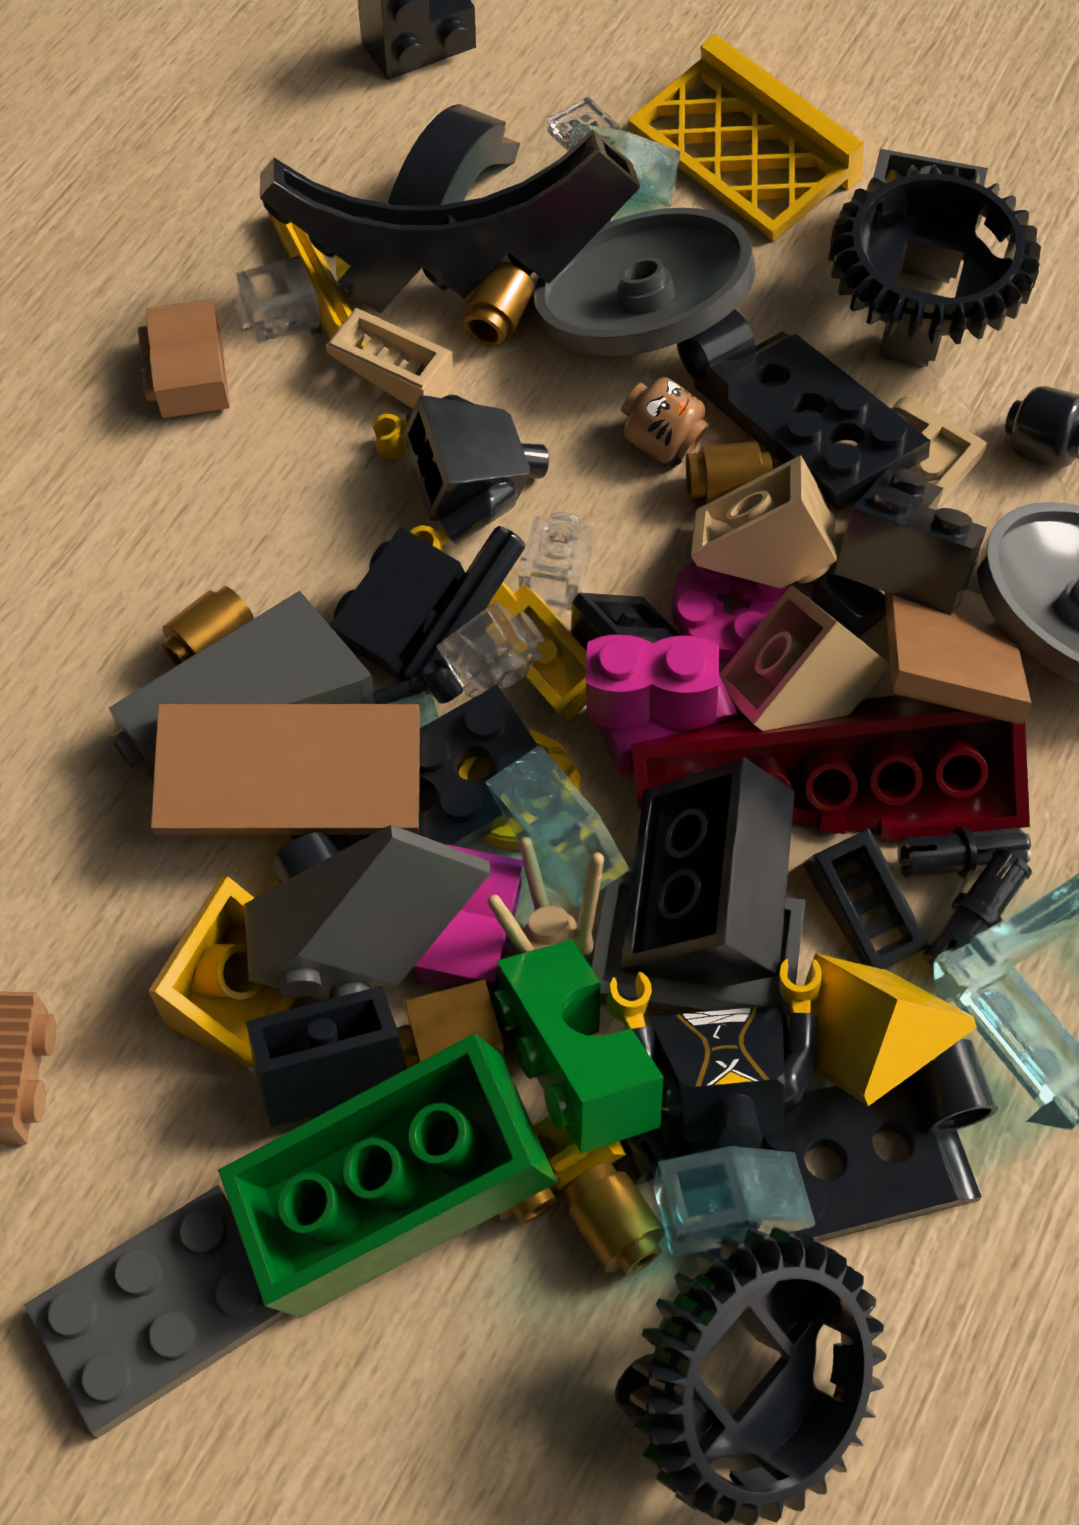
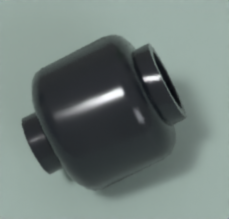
[1005,386,1079,469]

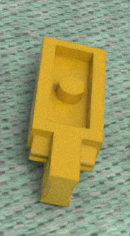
[485,581,587,721]

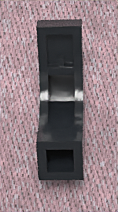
[388,104,520,205]

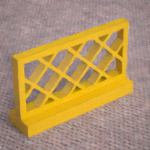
[627,34,864,242]

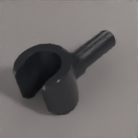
[372,657,464,704]

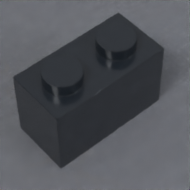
[330,526,465,682]
[245,986,404,1128]

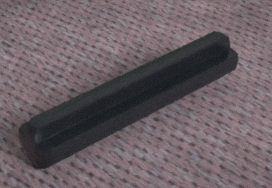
[401,526,525,692]

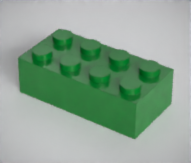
[218,1033,558,1317]

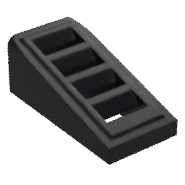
[802,828,930,969]

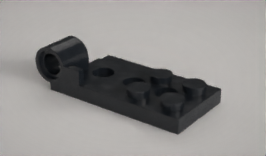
[677,309,931,511]
[271,685,564,884]
[669,1039,998,1260]

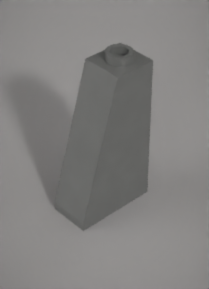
[109,591,375,781]

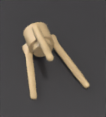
[487,837,604,954]

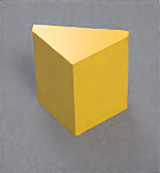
[148,876,296,1067]
[804,953,977,1106]

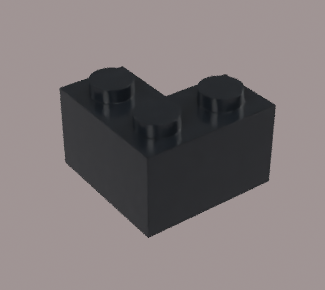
[357,0,476,80]
[834,469,987,615]

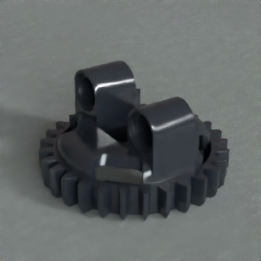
[828,164,1041,367]
[615,1227,887,1525]

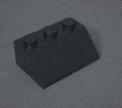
[620,757,795,987]

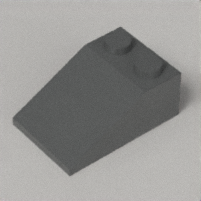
[244,825,491,1001]

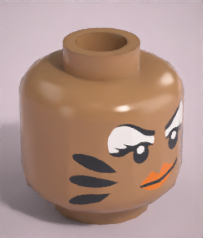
[621,377,709,464]

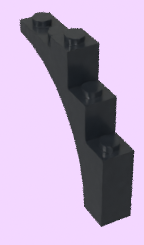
[260,129,640,314]

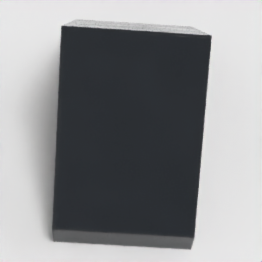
[571,592,680,648]

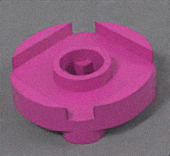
[671,561,790,663]

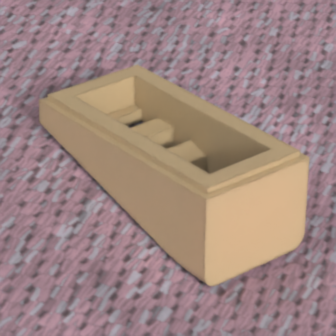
[326,308,453,409]

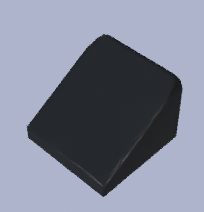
[811,573,886,638]

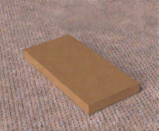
[884,591,1032,724]
[151,704,420,835]

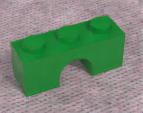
[490,939,663,1154]

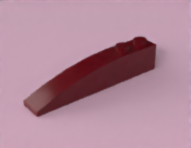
[631,695,1030,841]

